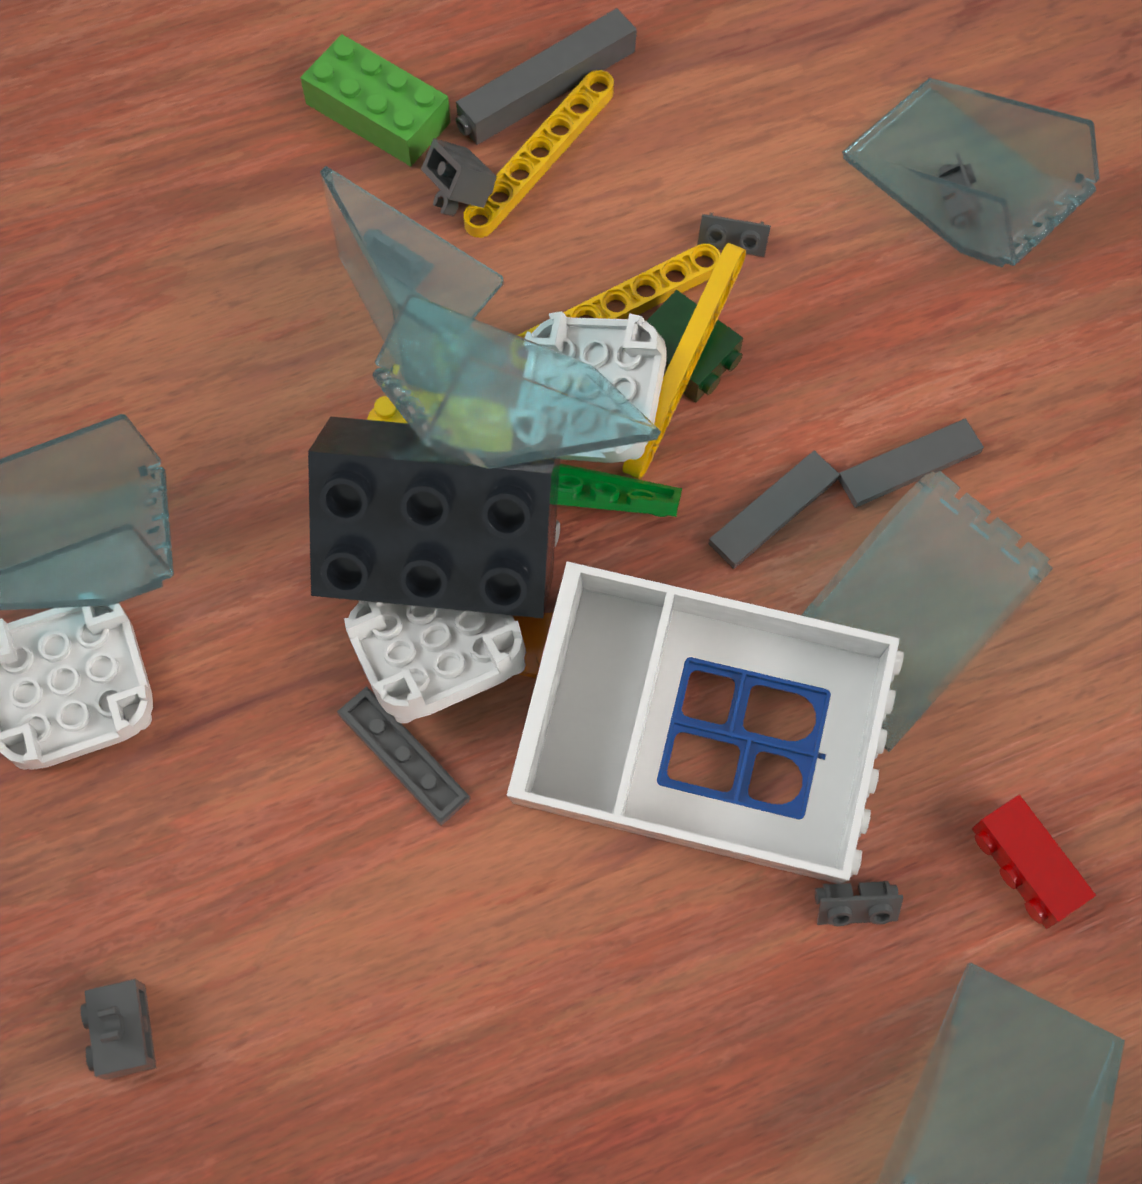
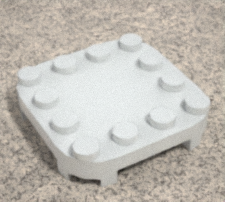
[507,311,666,463]
[0,591,153,770]
[344,600,526,723]

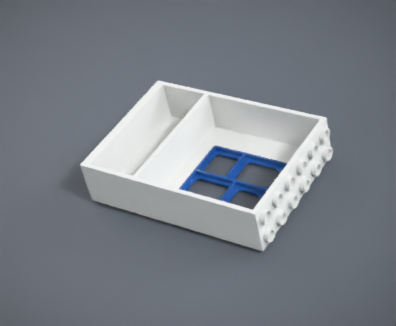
[507,561,904,884]

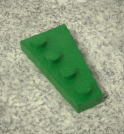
[557,463,682,517]

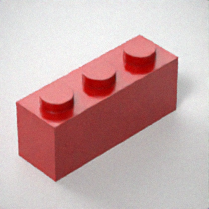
[972,794,1097,929]

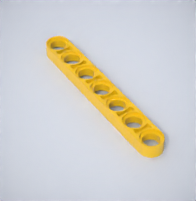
[464,70,614,238]
[623,243,746,479]
[509,244,721,370]

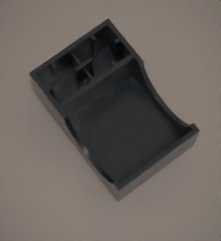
[308,416,561,618]

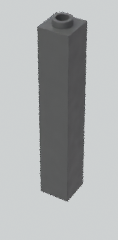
[455,8,637,145]

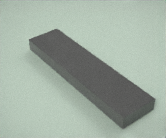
[838,418,984,508]
[708,450,840,569]
[337,686,470,826]

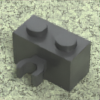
[421,138,497,216]
[81,979,156,1080]

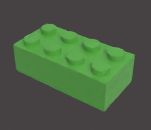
[300,34,451,167]

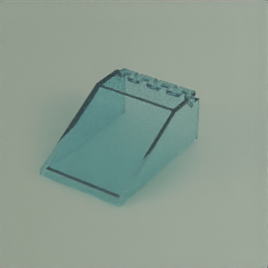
[842,78,1100,268]
[320,166,508,401]
[373,294,661,469]
[0,414,174,610]
[801,471,1053,752]
[876,962,1125,1184]

